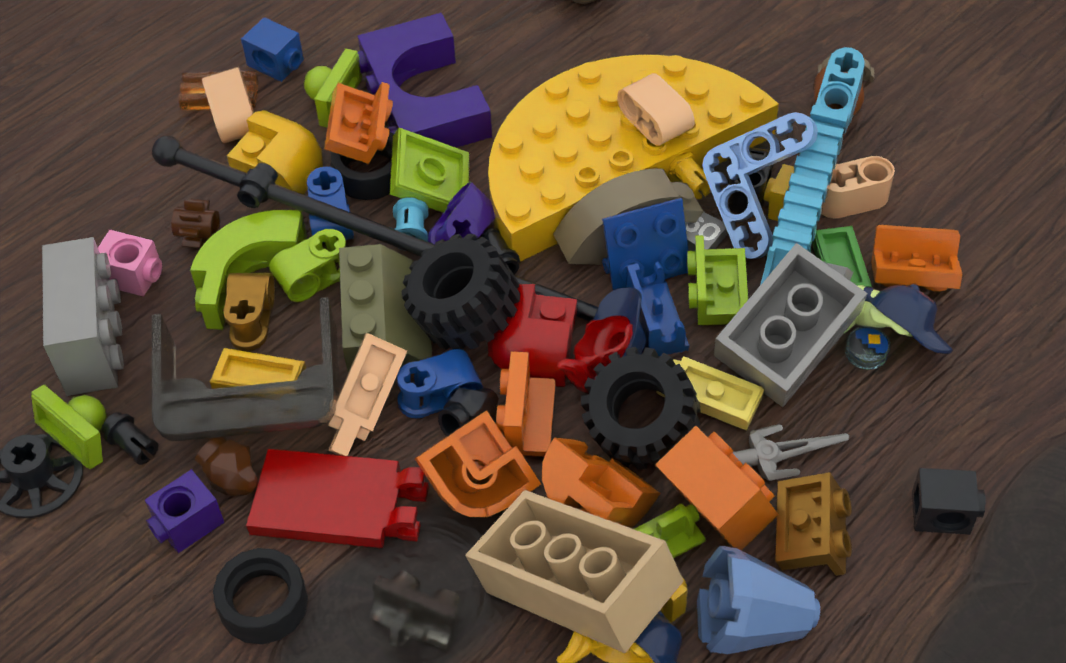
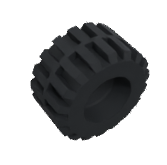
[401,234,520,350]
[581,347,701,470]

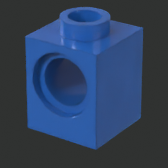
[241,17,304,82]

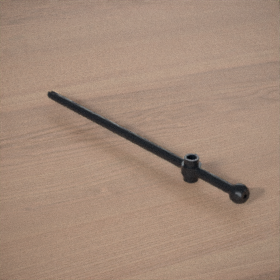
[152,136,598,321]

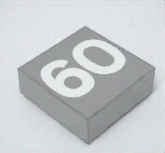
[685,212,728,251]

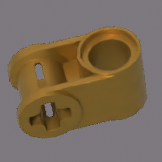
[223,273,275,351]

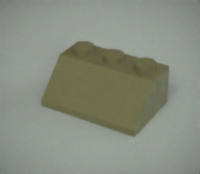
[339,244,433,372]

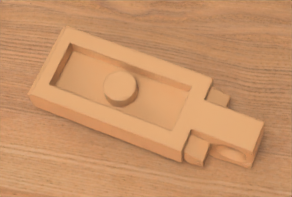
[328,333,407,456]

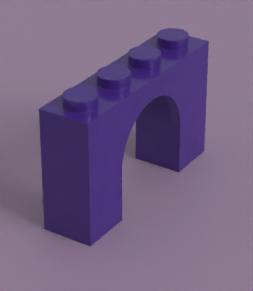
[357,13,492,148]

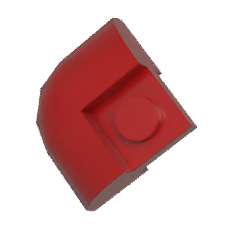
[488,284,577,387]

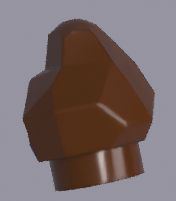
[195,434,258,495]

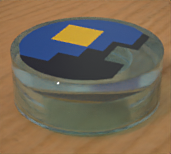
[845,326,890,370]

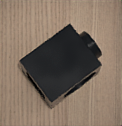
[912,468,986,535]

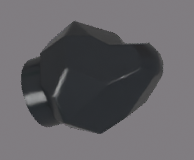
[438,388,499,436]

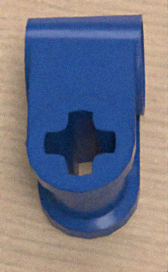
[307,167,354,244]
[397,349,483,419]

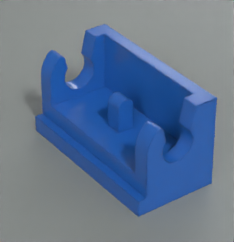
[626,262,689,356]

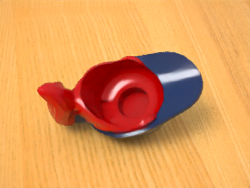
[557,288,647,394]

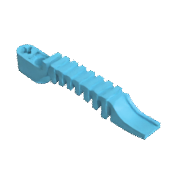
[760,47,865,285]

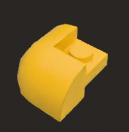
[227,110,323,195]

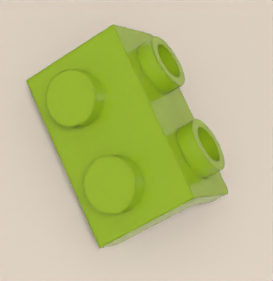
[687,235,748,325]

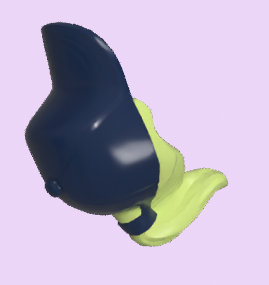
[843,284,953,354]

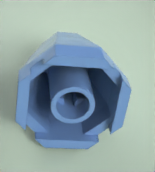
[697,546,820,654]

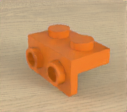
[324,82,393,164]
[871,225,962,291]
[496,351,556,457]

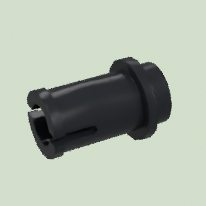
[478,228,520,275]
[102,412,159,465]

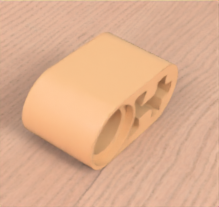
[202,67,254,144]
[617,73,695,146]
[821,156,895,219]

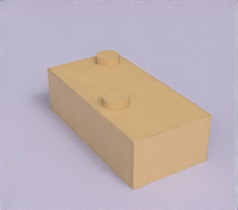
[465,490,684,653]

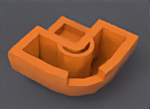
[414,410,541,517]
[542,438,660,528]

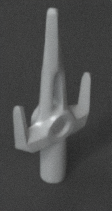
[733,424,849,481]

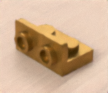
[775,472,852,576]

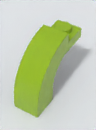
[190,210,307,330]

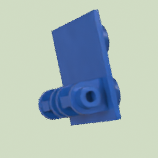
[602,198,688,291]

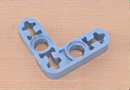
[702,112,818,259]

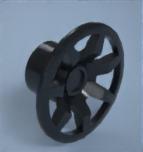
[0,434,83,518]

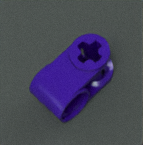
[428,181,495,245]

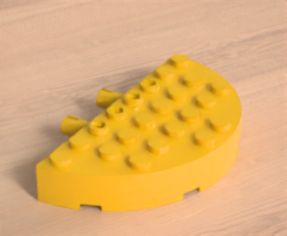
[488,55,779,262]

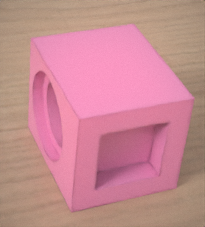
[98,230,162,297]

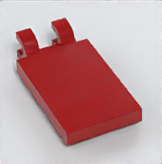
[246,449,429,548]

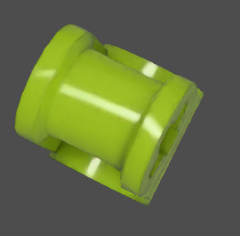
[269,229,346,302]

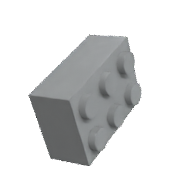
[42,237,124,396]
[714,243,868,407]

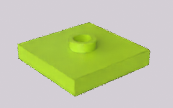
[390,128,469,213]

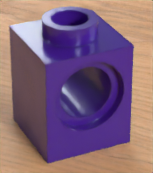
[145,469,225,553]

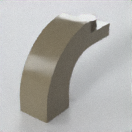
[553,169,704,265]

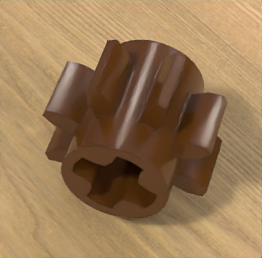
[171,199,220,249]

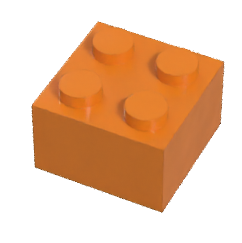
[655,426,779,551]

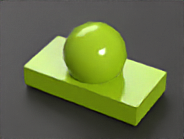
[304,48,362,127]
[31,385,107,470]

